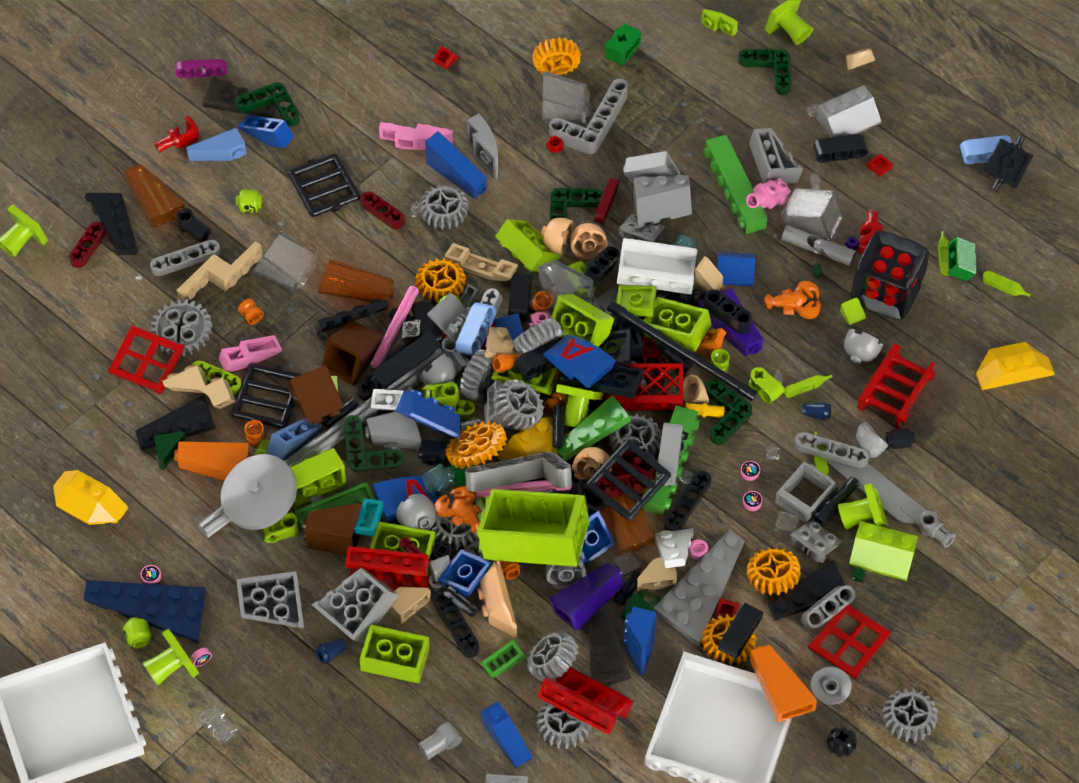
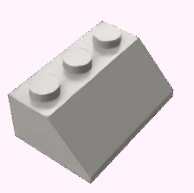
[816,85,881,137]

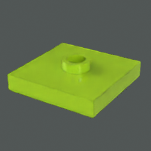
[615,285,657,316]

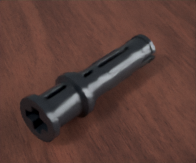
[811,476,860,527]

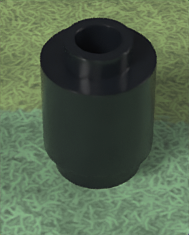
[886,428,915,449]

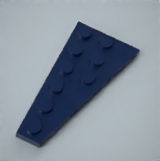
[84,580,206,644]

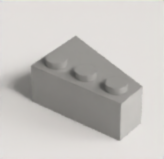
[749,128,803,184]

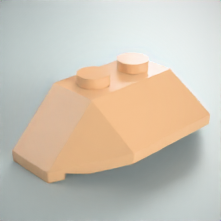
[477,561,517,637]

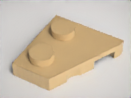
[484,327,519,358]

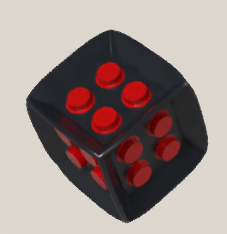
[851,231,929,320]

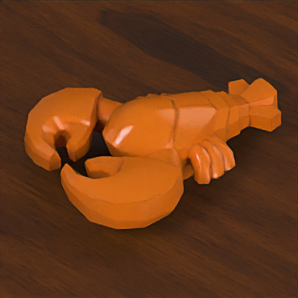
[764,281,821,319]
[434,486,482,533]

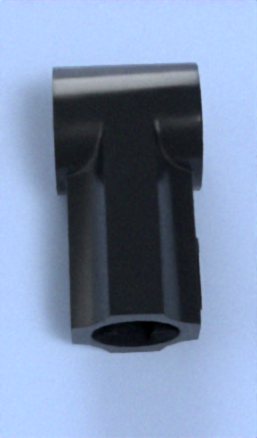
[177,208,212,242]

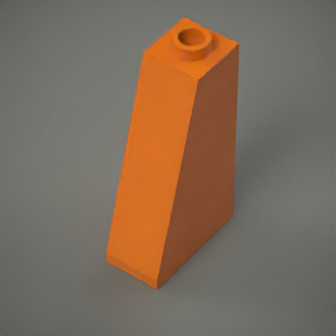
[174,442,250,481]
[750,645,817,723]

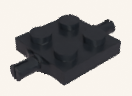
[983,134,1033,192]

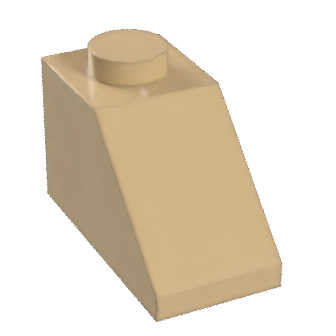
[694,256,724,296]
[637,557,677,592]
[388,587,431,624]

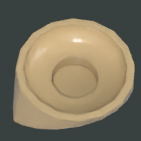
[845,48,875,70]
[683,374,709,404]

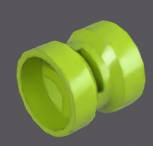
[710,349,730,372]

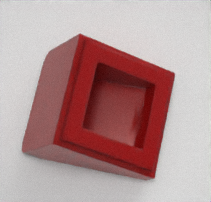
[432,46,459,69]
[714,598,740,618]

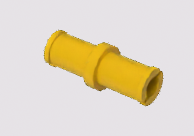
[685,402,724,418]

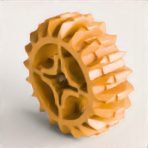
[533,37,581,76]
[416,257,466,304]
[747,547,801,596]
[702,613,757,666]

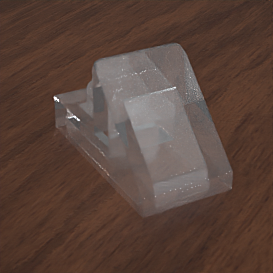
[196,704,238,745]

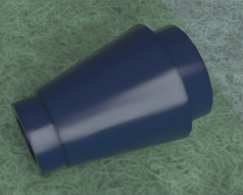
[802,402,831,421]
[316,638,347,663]

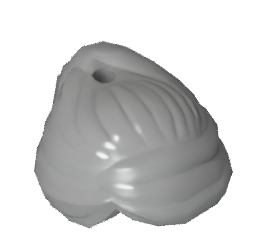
[856,422,888,458]

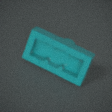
[354,498,384,536]

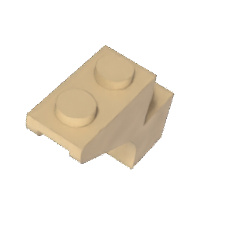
[162,365,236,409]

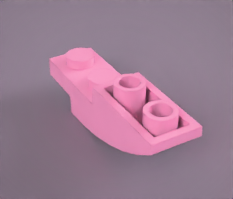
[379,122,453,150]

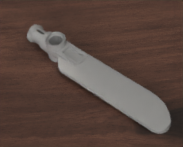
[827,450,956,548]

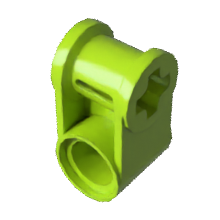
[748,367,785,404]
[422,382,460,407]
[263,513,300,543]

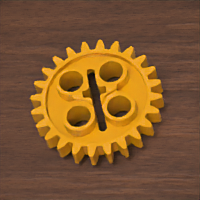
[445,421,507,469]

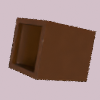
[322,320,383,386]
[286,365,344,425]
[303,503,362,556]

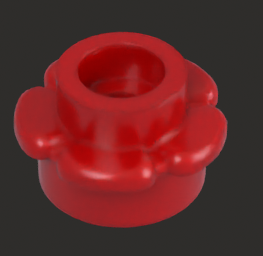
[546,136,563,153]

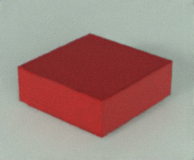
[867,153,893,177]

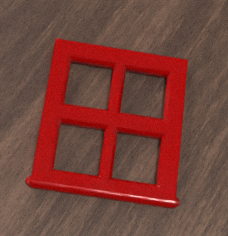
[108,325,185,395]
[807,604,891,679]

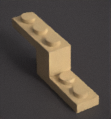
[177,241,263,303]

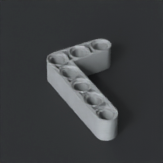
[549,79,628,154]
[465,452,572,491]

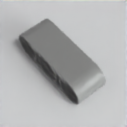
[801,585,855,628]

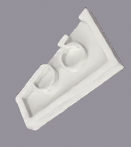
[654,528,694,568]

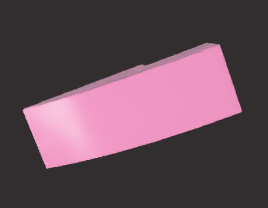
[219,335,282,372]

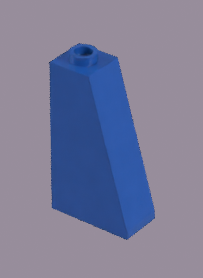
[425,131,487,199]

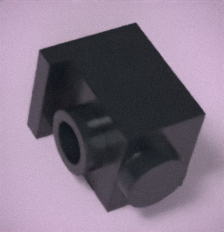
[418,440,447,469]

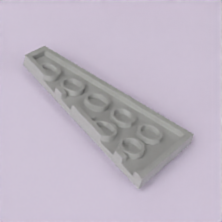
[653,530,745,647]

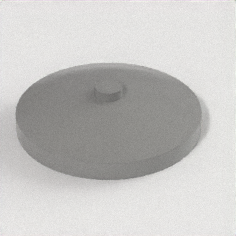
[221,454,297,530]

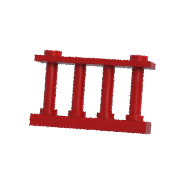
[857,343,936,428]
[345,546,429,591]
[537,667,634,735]

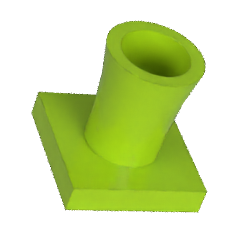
[765,0,814,45]
[0,204,48,258]
[556,384,604,427]
[838,483,889,530]
[143,628,199,686]

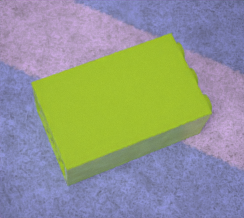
[476,489,589,567]

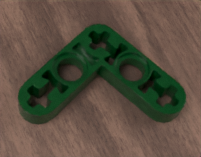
[738,49,791,95]
[236,82,300,126]
[550,188,603,221]
[706,379,752,445]
[344,415,404,472]

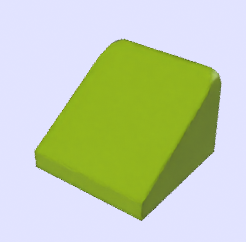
[840,297,866,325]

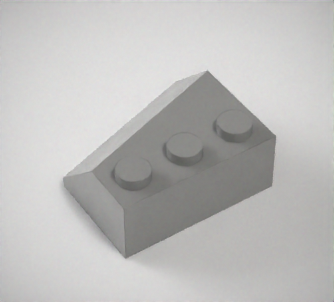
[633,175,692,228]
[312,568,399,644]
[236,571,304,628]

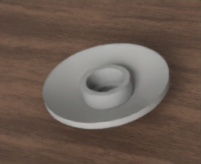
[811,667,852,705]

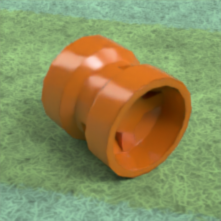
[531,291,553,313]
[238,298,264,325]
[543,391,568,416]
[244,420,265,447]

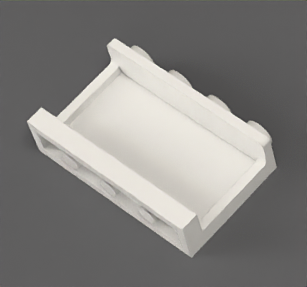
[617,238,697,295]

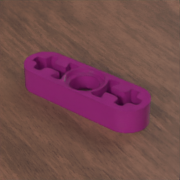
[175,59,227,78]

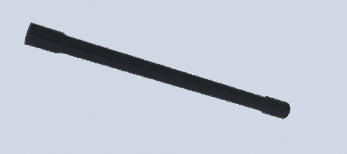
[607,300,757,401]

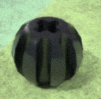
[826,726,857,758]

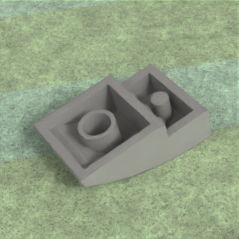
[467,113,498,180]

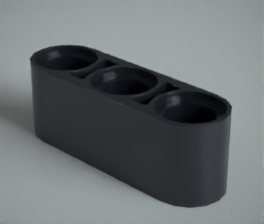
[813,134,868,163]
[580,246,620,288]
[508,272,532,321]
[704,289,752,334]
[411,299,443,346]
[513,340,557,380]
[718,603,764,659]

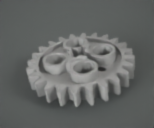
[150,299,213,357]

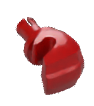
[154,116,199,153]
[859,210,883,254]

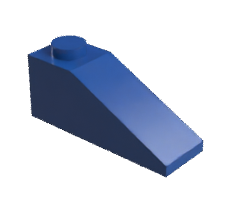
[238,115,294,148]
[481,701,533,769]

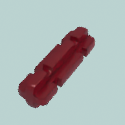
[399,536,430,567]

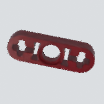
[594,177,620,224]
[361,191,405,230]
[69,222,106,268]
[642,338,665,388]
[594,473,650,498]

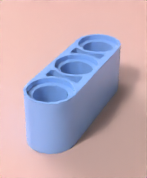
[960,136,1012,164]
[456,302,496,356]

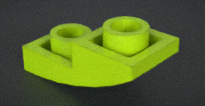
[701,9,738,37]

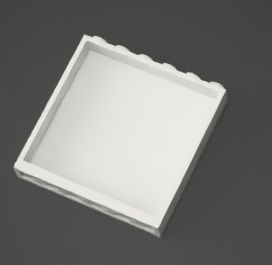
[0,642,146,783]
[645,652,792,783]

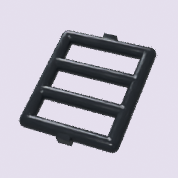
[288,154,361,217]
[231,363,302,428]
[586,439,671,521]

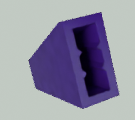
[698,288,763,356]
[549,562,623,631]

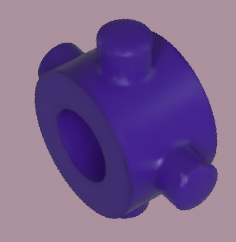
[844,236,859,250]

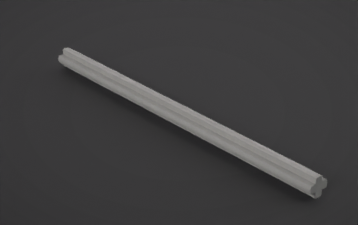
[198,348,447,538]

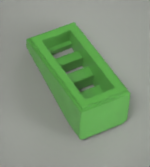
[481,639,527,679]

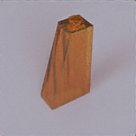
[124,164,185,229]
[317,259,395,302]
[607,481,656,557]

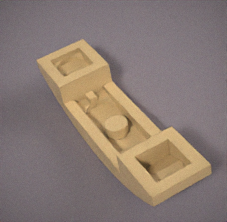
[444,243,518,281]

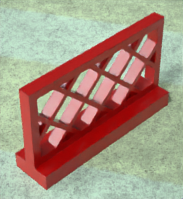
[606,364,683,411]

